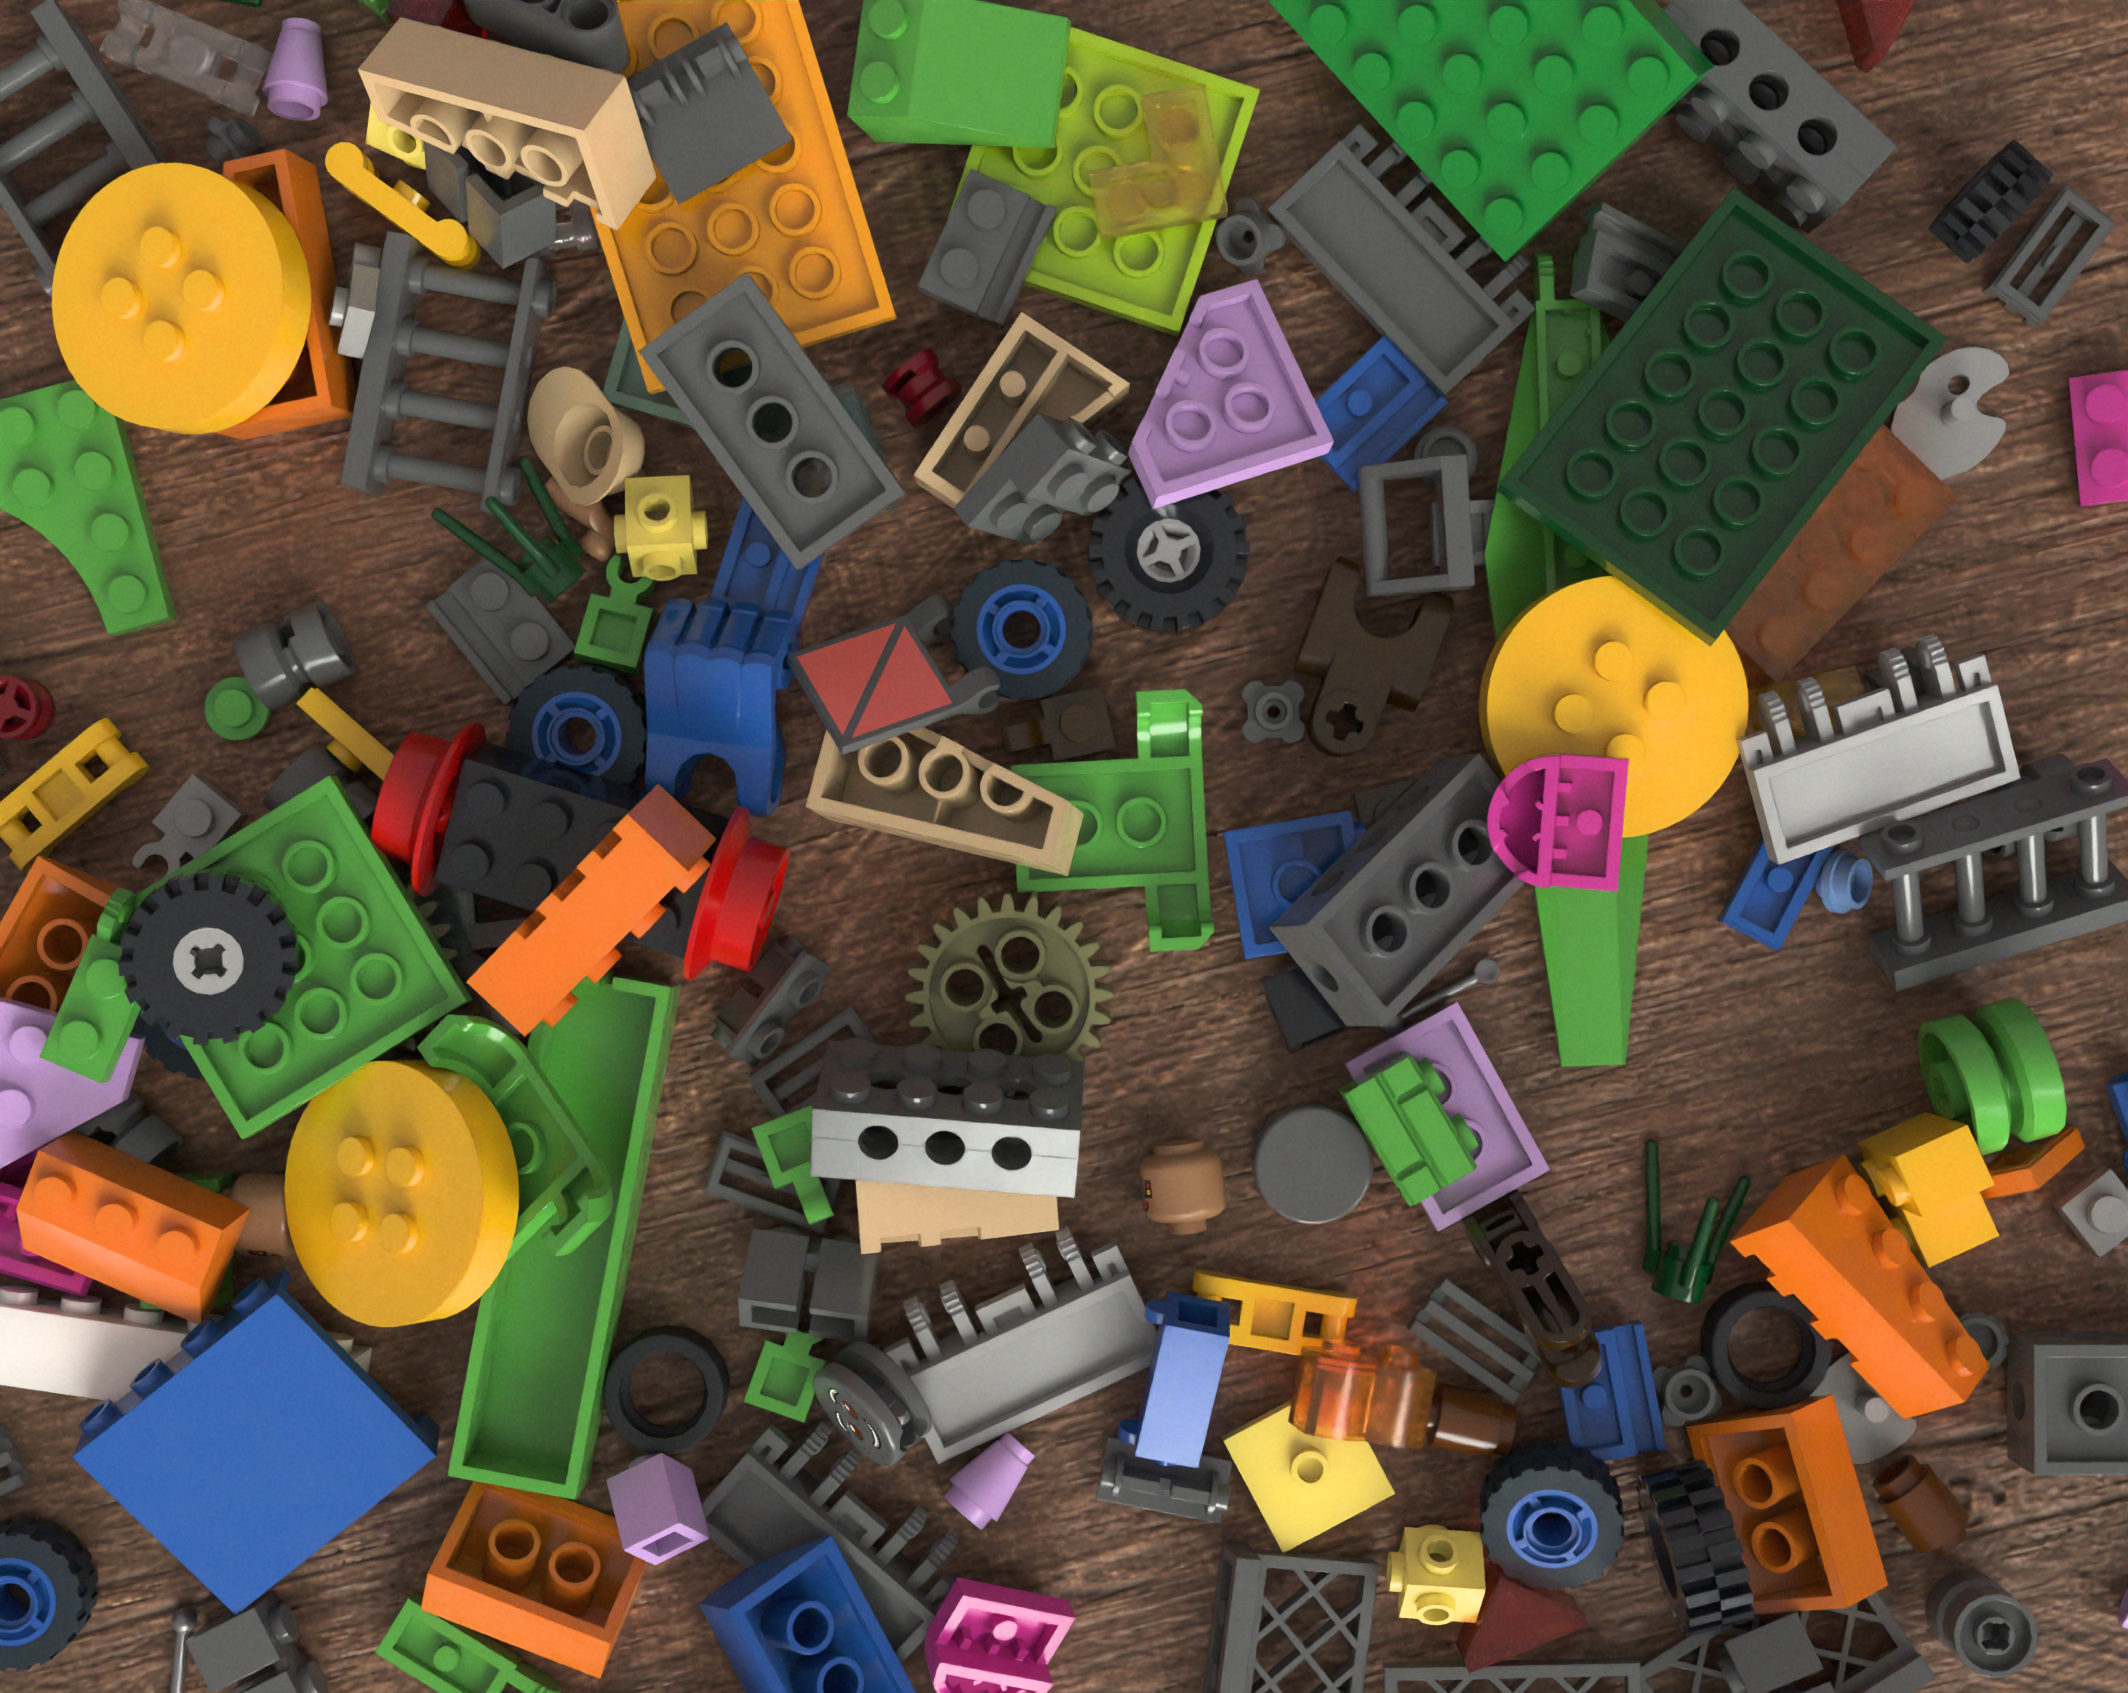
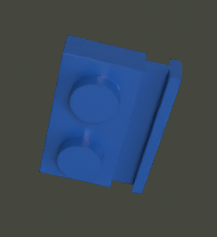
[1315,335,1448,494]
[710,496,825,635]
[1556,1319,1667,1461]

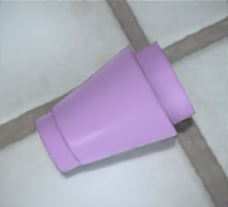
[262,18,328,121]
[943,1432,1035,1530]

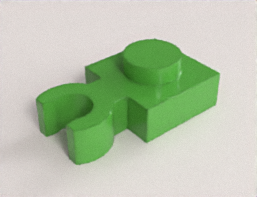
[574,555,657,675]
[744,1329,826,1423]

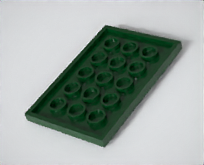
[1497,187,1949,647]

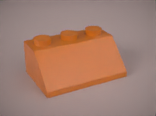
[0,856,131,1012]
[16,1130,251,1325]
[1686,1394,1888,1614]
[421,1481,647,1679]

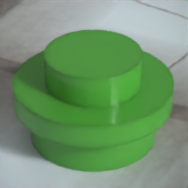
[205,677,271,741]

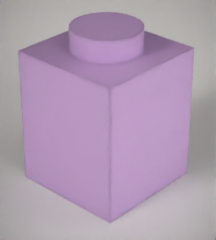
[606,1453,710,1565]

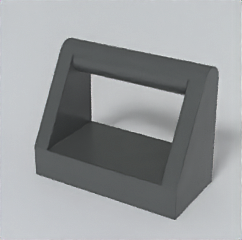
[1357,454,1475,597]

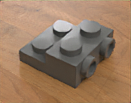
[953,412,1132,545]

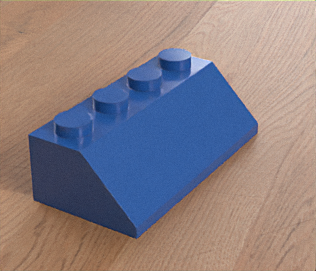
[698,1534,916,1693]

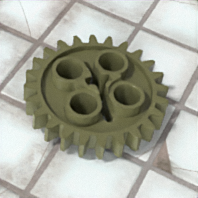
[905,889,1113,1097]

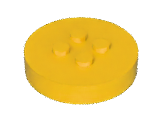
[52,163,311,434]
[1479,576,1749,837]
[284,1059,519,1327]

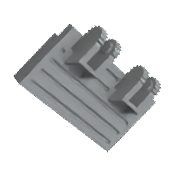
[1736,634,2021,865]
[883,1226,1158,1464]

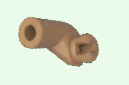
[545,476,615,562]

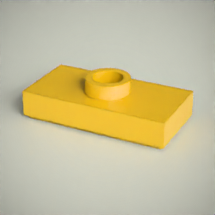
[296,687,394,782]

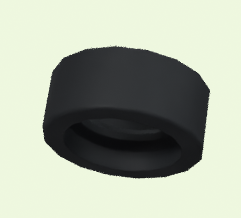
[1700,1281,1832,1410]
[603,1325,730,1454]

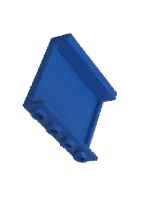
[72,1268,440,1615]

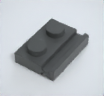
[917,169,1056,330]
[1570,203,1687,323]
[425,548,576,706]

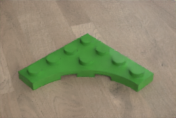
[0,379,178,636]

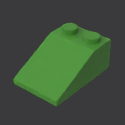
[847,0,1071,148]

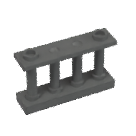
[0,0,169,298]
[340,231,557,519]
[1858,758,2128,992]

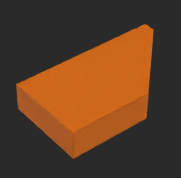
[1980,1126,2086,1200]

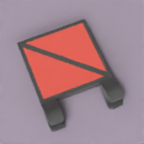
[788,594,1000,755]

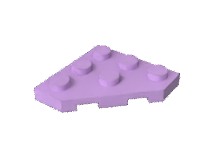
[1128,279,1334,509]
[0,996,146,1169]

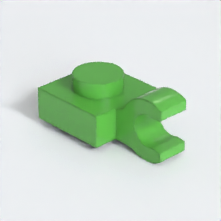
[751,1105,834,1225]

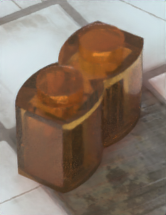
[1288,1337,1437,1449]

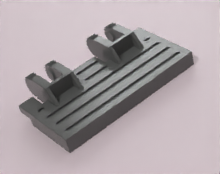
[1266,124,1536,397]
[701,1421,959,1664]

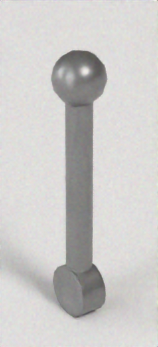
[1380,959,1500,1034]
[170,1607,197,1693]

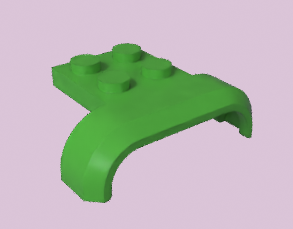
[1011,689,1214,952]
[417,1014,613,1265]

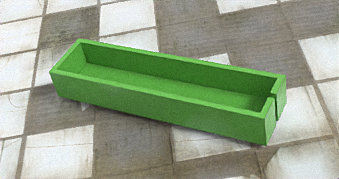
[447,970,682,1500]

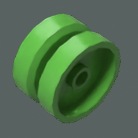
[1918,997,2067,1156]

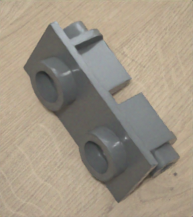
[710,934,832,1066]
[1096,1436,1233,1524]

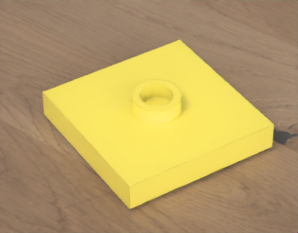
[1222,1377,1395,1553]

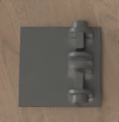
[626,22,792,205]

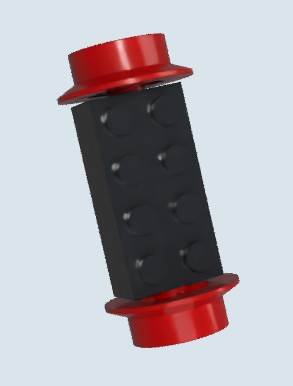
[371,721,790,981]

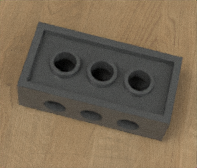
[1664,0,1897,234]
[638,272,907,571]
[1269,753,1526,1026]
[810,1038,1085,1198]
[2007,1331,2128,1475]

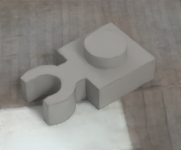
[328,242,381,359]
[132,774,249,879]

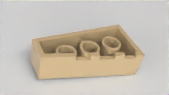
[358,17,657,231]
[805,727,1084,876]

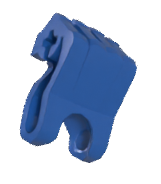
[644,598,800,818]

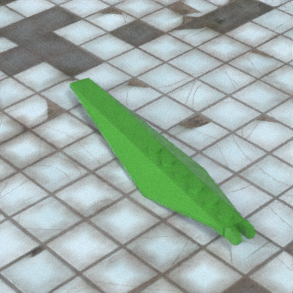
[1483,252,1649,1067]

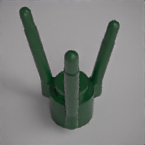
[431,456,587,604]
[1642,1139,1751,1303]

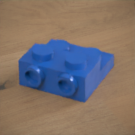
[1222,810,1366,959]

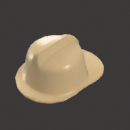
[527,366,647,506]

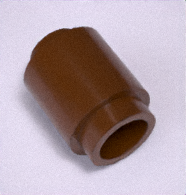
[1418,1383,1517,1459]
[1872,1455,1969,1555]

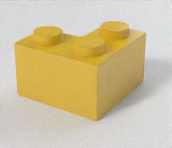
[1857,1112,1999,1268]

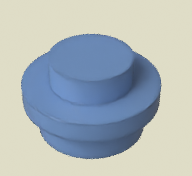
[1816,849,1873,914]

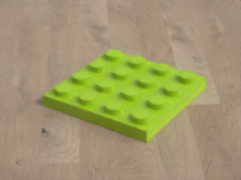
[947,27,1260,337]

